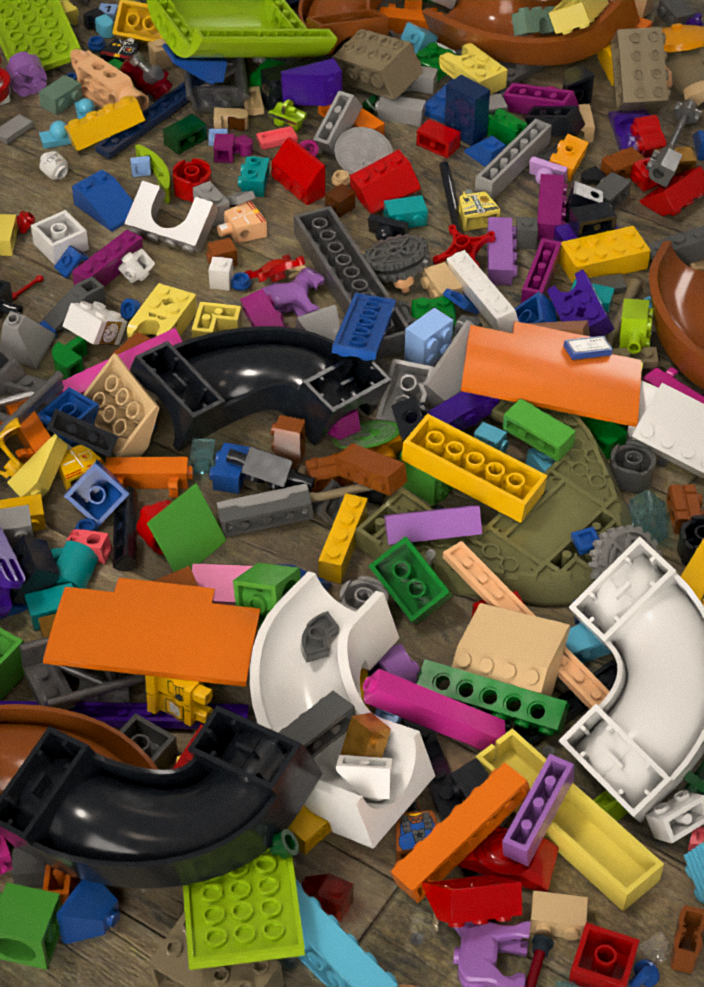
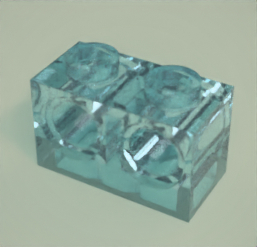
[630,489,668,543]

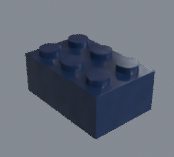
[444,75,490,146]

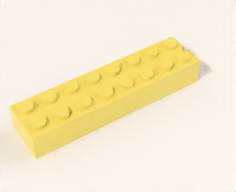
[475,729,664,911]

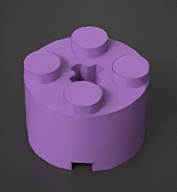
[5,52,47,97]
[368,643,420,684]

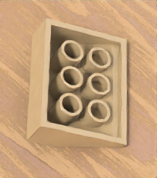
[83,353,160,457]
[452,603,571,696]

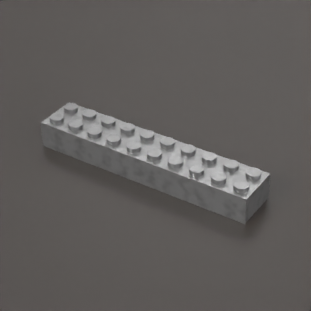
[294,206,409,361]

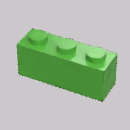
[503,398,576,462]

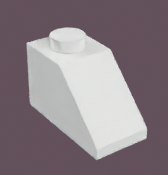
[336,755,392,801]

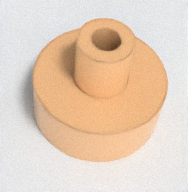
[393,276,414,293]

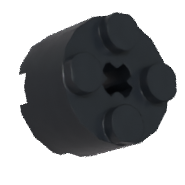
[677,515,704,566]

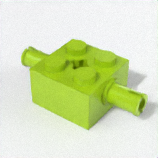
[619,298,653,354]

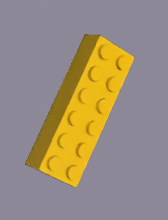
[401,414,547,523]

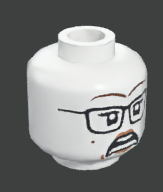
[39,151,68,180]

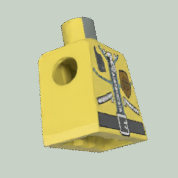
[458,189,500,231]

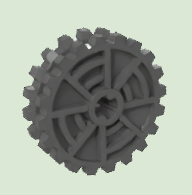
[363,234,431,283]

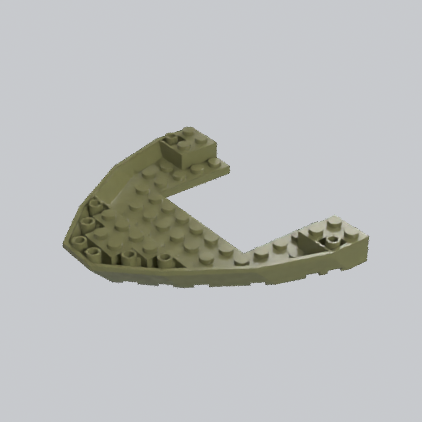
[356,400,633,606]

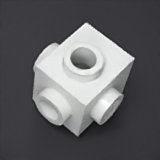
[118,248,155,284]

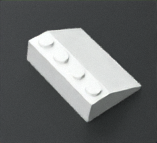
[631,383,704,479]

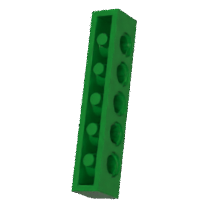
[416,659,570,737]

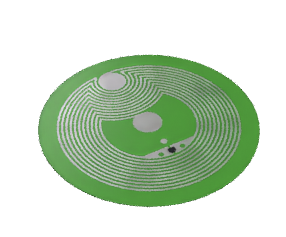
[333,421,399,449]

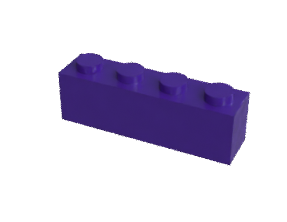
[428,391,500,431]

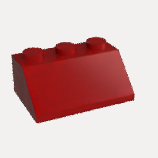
[271,137,325,205]
[350,149,421,214]
[639,166,704,216]
[422,874,522,928]

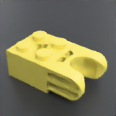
[439,43,508,95]
[127,283,197,338]

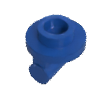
[628,959,660,987]

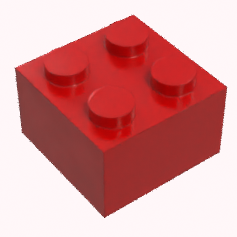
[568,923,640,987]

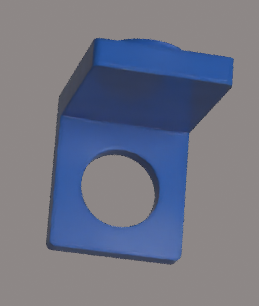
[54,245,89,278]

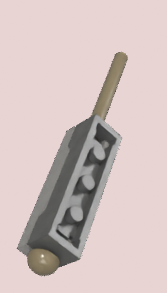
[212,484,373,537]

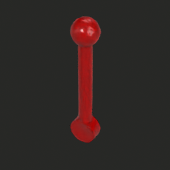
[12,274,44,301]

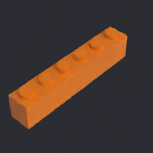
[390,762,530,903]

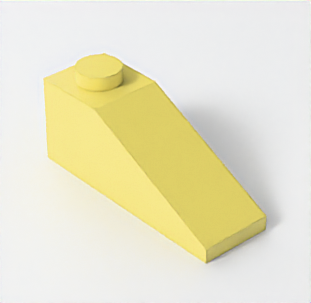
[7,434,68,498]

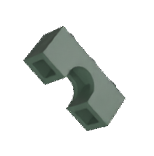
[511,6,555,36]

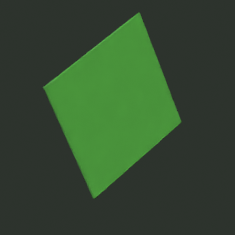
[147,483,227,572]

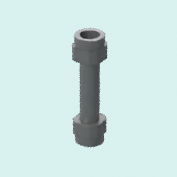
[396,300,417,325]

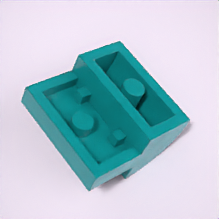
[50,541,99,589]

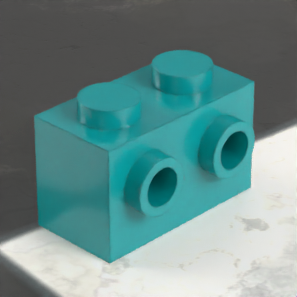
[237,156,270,197]

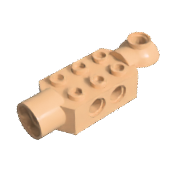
[70,49,149,112]

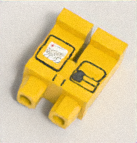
[145,675,213,726]

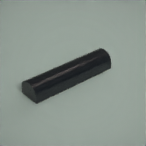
[113,486,138,571]

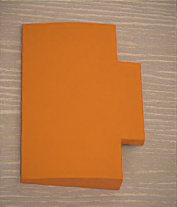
[460,321,641,427]
[43,578,260,687]

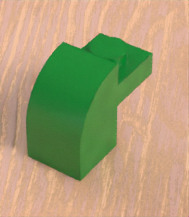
[52,336,88,380]

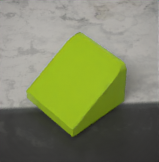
[593,790,628,821]

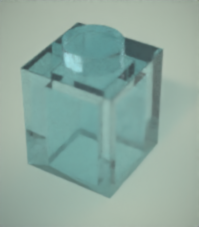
[190,438,216,474]

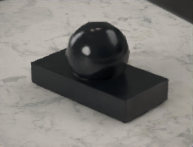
[368,214,408,241]

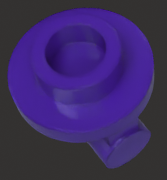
[686,13,703,26]

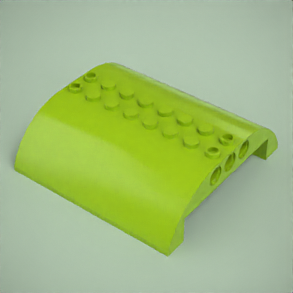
[147,0,338,58]

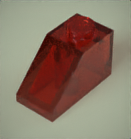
[301,873,354,922]

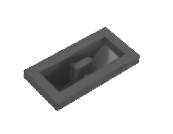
[312,480,344,527]

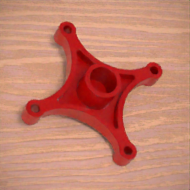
[432,225,496,268]
[244,254,306,282]

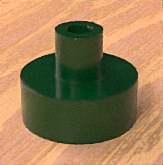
[361,94,378,114]
[269,829,299,860]

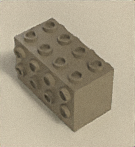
[611,27,670,111]
[332,29,424,100]
[148,912,285,987]

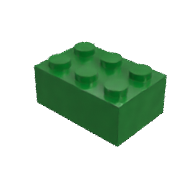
[369,536,454,625]

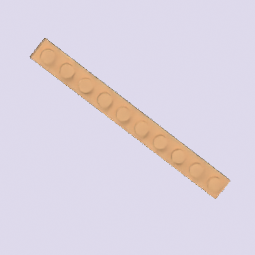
[443,541,610,709]

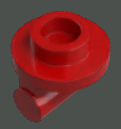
[16,210,36,234]

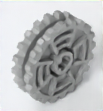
[588,525,663,580]

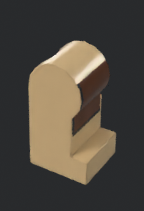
[214,107,249,131]

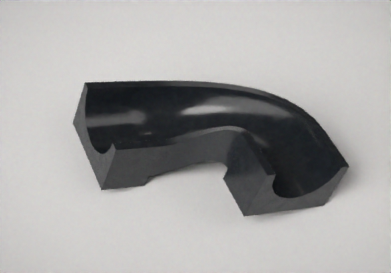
[130,326,392,451]
[0,705,323,888]

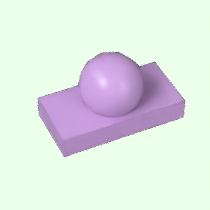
[529,156,568,185]

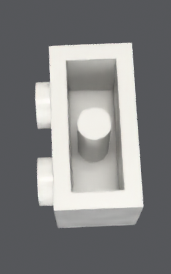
[645,790,704,843]

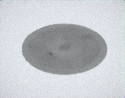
[334,127,393,174]

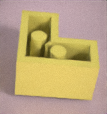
[192,302,242,338]

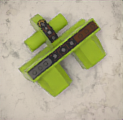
[268,99,307,132]

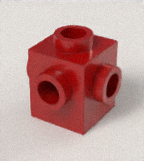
[630,157,659,192]

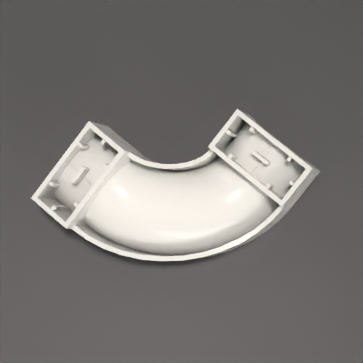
[559,537,704,823]
[250,571,435,849]

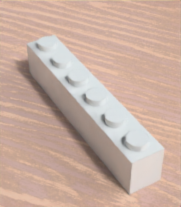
[446,250,519,333]

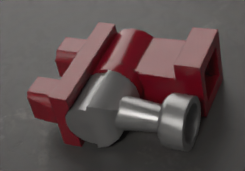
[118,51,173,100]

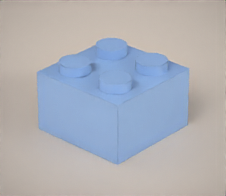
[404,308,453,366]

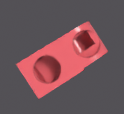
[63,530,113,564]

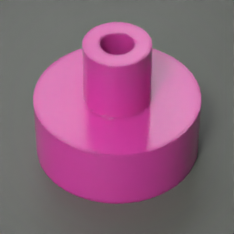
[299,140,318,157]

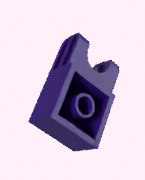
[547,269,615,337]
[0,526,25,617]

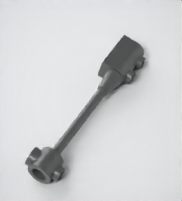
[646,100,702,187]

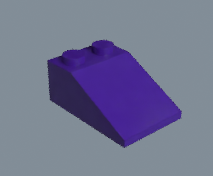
[281,58,342,106]

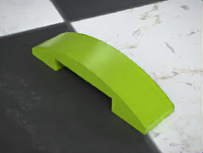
[135,144,171,204]

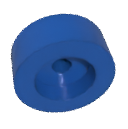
[120,298,141,320]

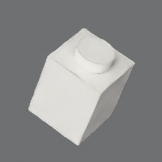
[209,257,233,291]

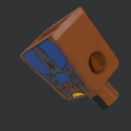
[395,802,438,863]

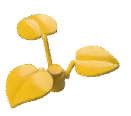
[0,417,24,479]

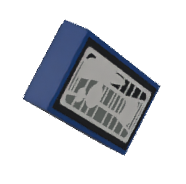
[563,336,613,360]

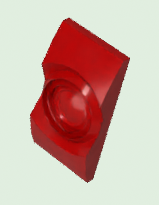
[457,825,559,892]

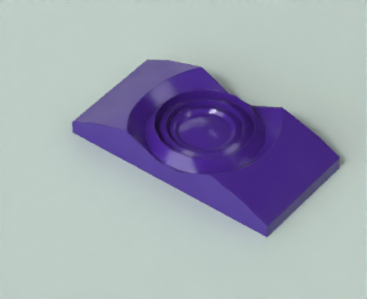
[608,110,651,158]

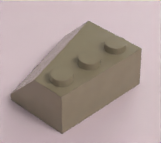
[665,46,704,97]

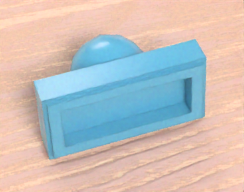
[75,98,95,119]
[39,121,71,149]

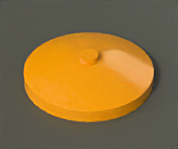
[662,23,704,52]

